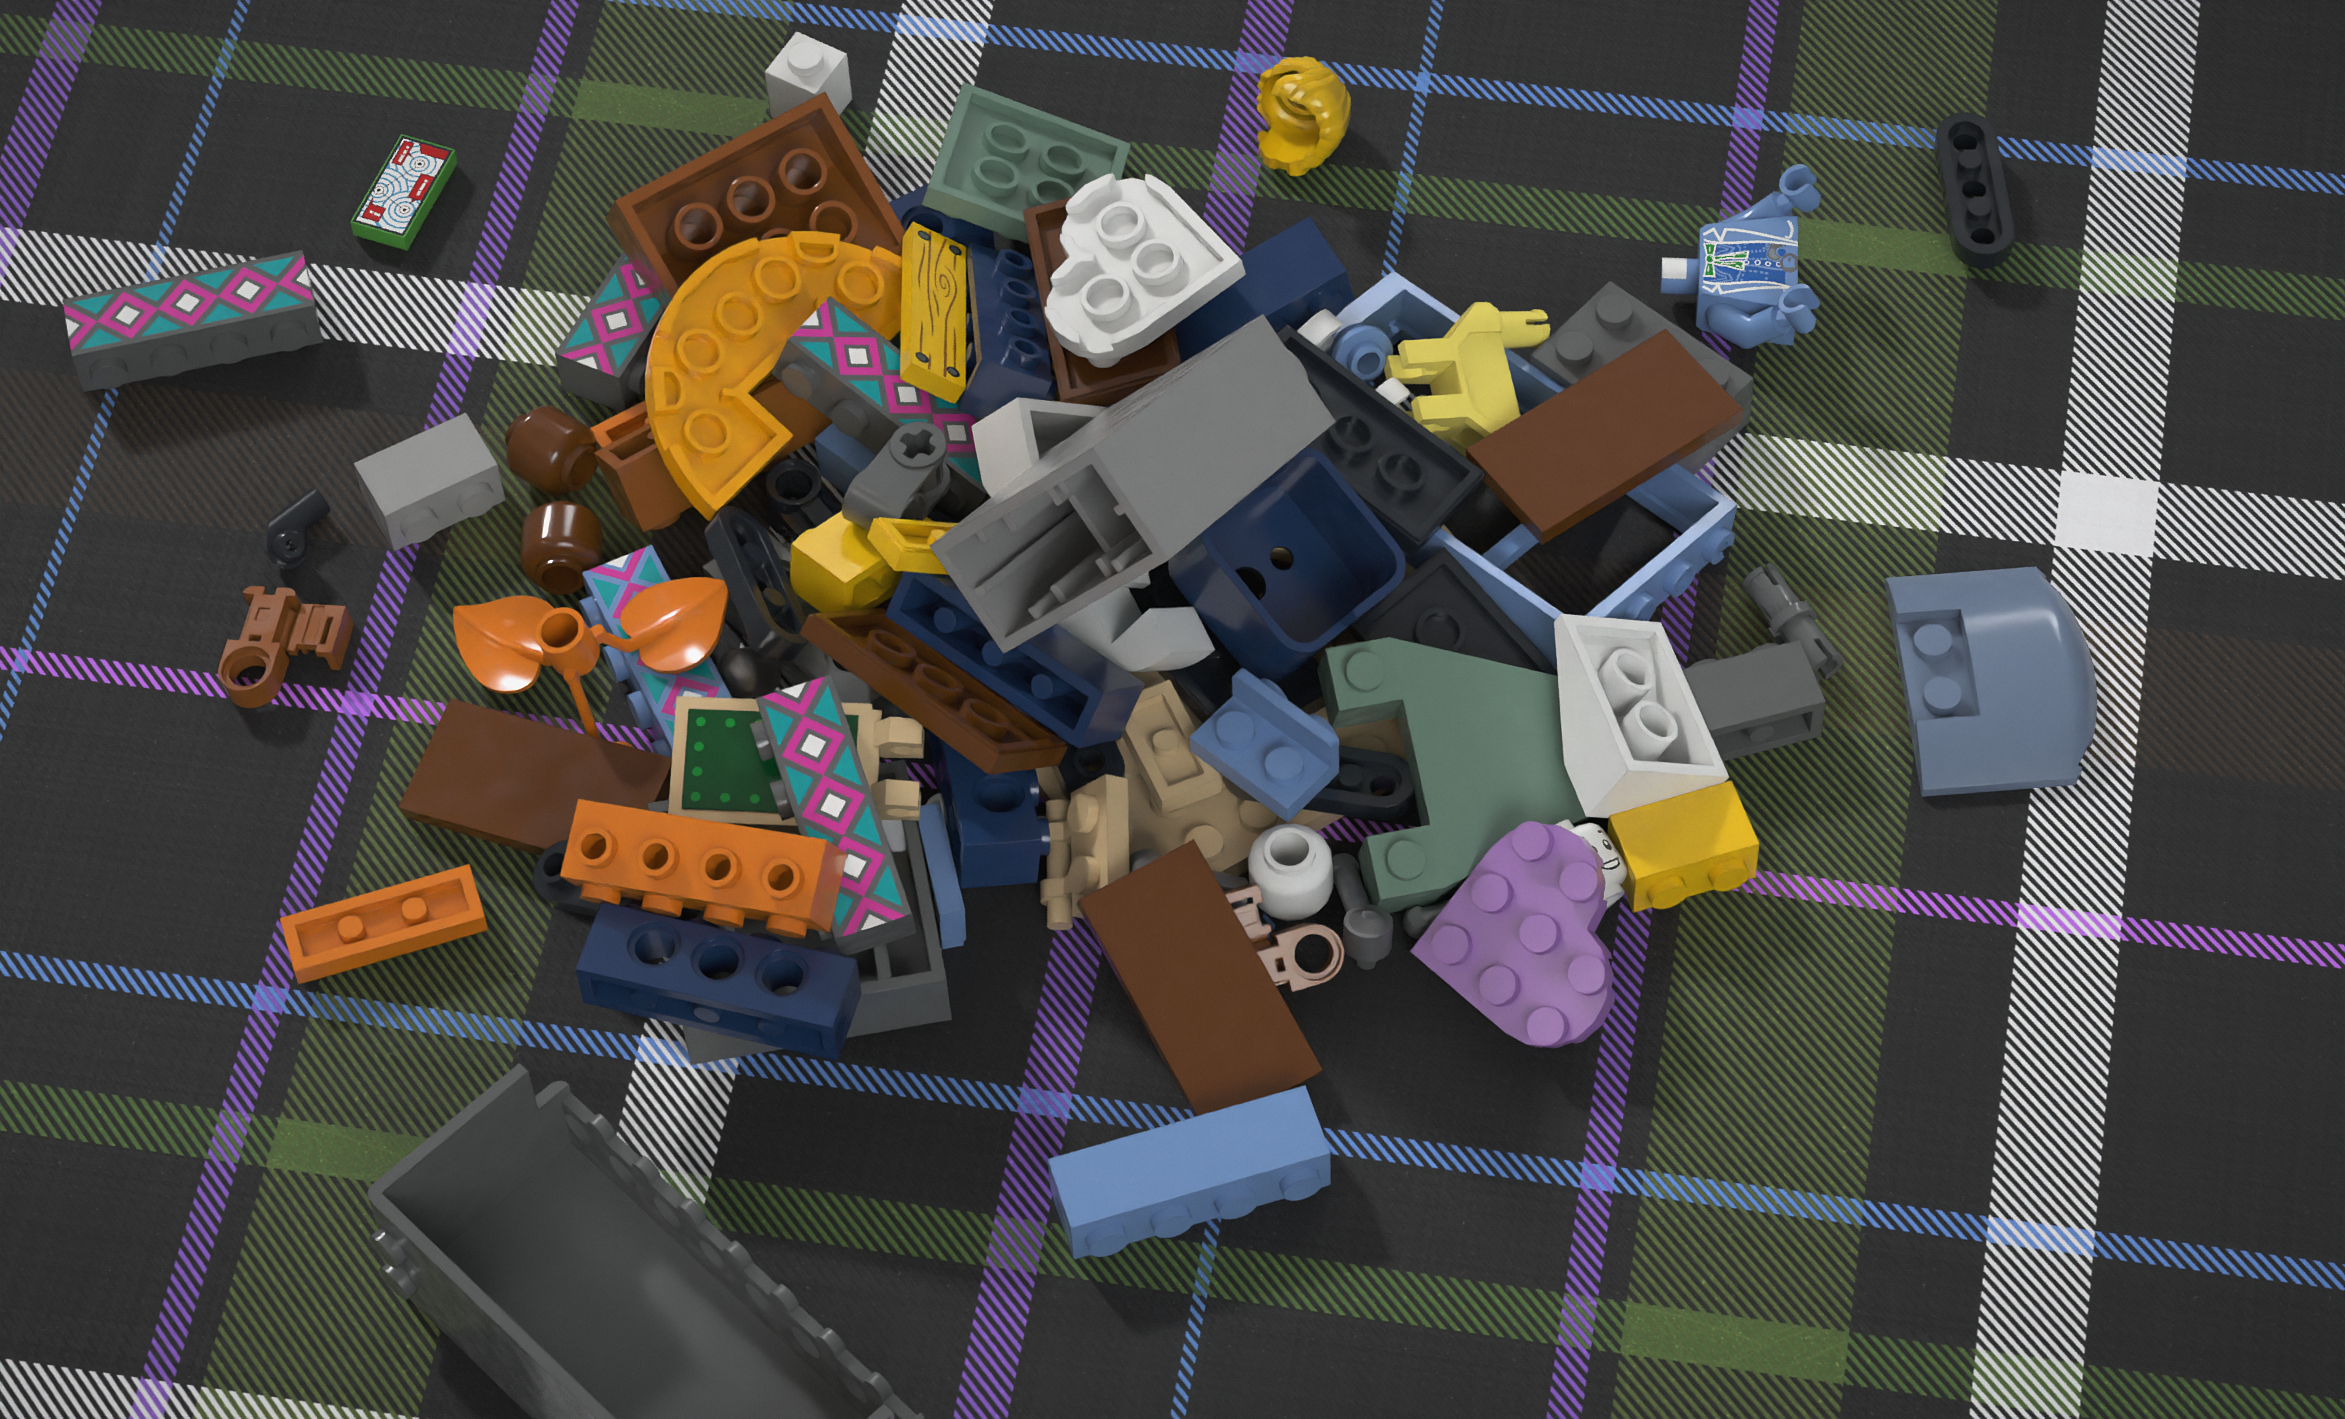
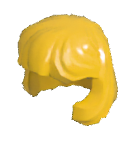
[1256,56,1351,176]

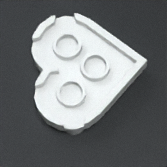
[1045,173,1246,368]

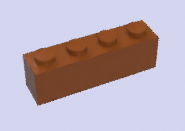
[594,374,833,533]

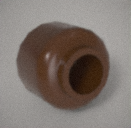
[505,405,599,497]
[520,501,603,595]

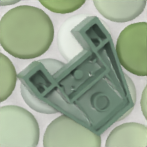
[1317,637,1591,913]

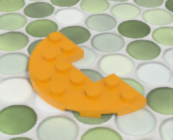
[645,231,902,522]

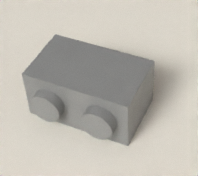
[354,413,506,551]

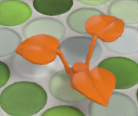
[453,577,730,748]

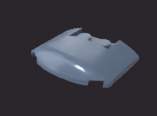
[1885,567,2097,797]

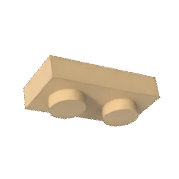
[1122,680,1222,815]

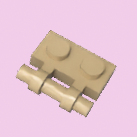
[1040,774,1129,930]

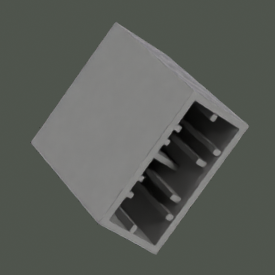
[930,314,1336,654]

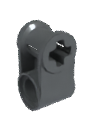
[842,421,951,531]

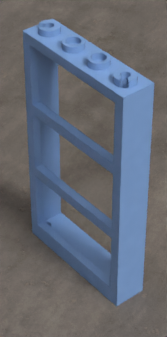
[1325,271,1738,669]

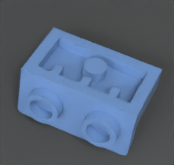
[1190,668,1339,823]

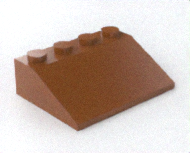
[605,92,906,310]

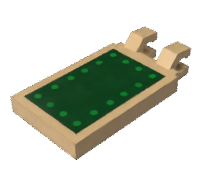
[668,696,925,834]

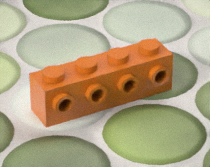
[560,799,847,938]

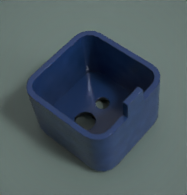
[1168,447,1406,682]

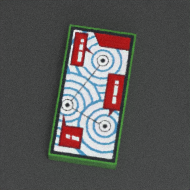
[350,134,458,251]

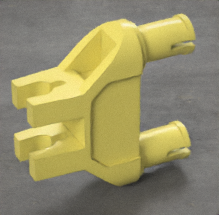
[1384,302,1550,457]

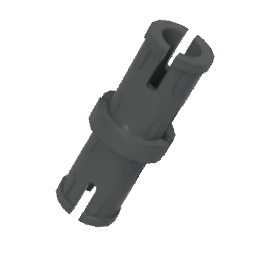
[1742,563,1844,683]

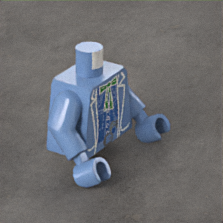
[1660,164,1821,349]

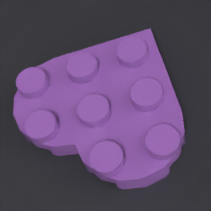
[1410,821,1615,1049]

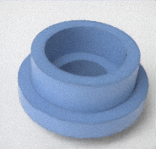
[1332,323,1393,383]

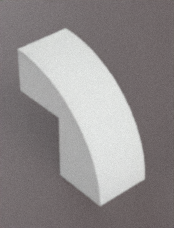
[1057,587,1215,673]

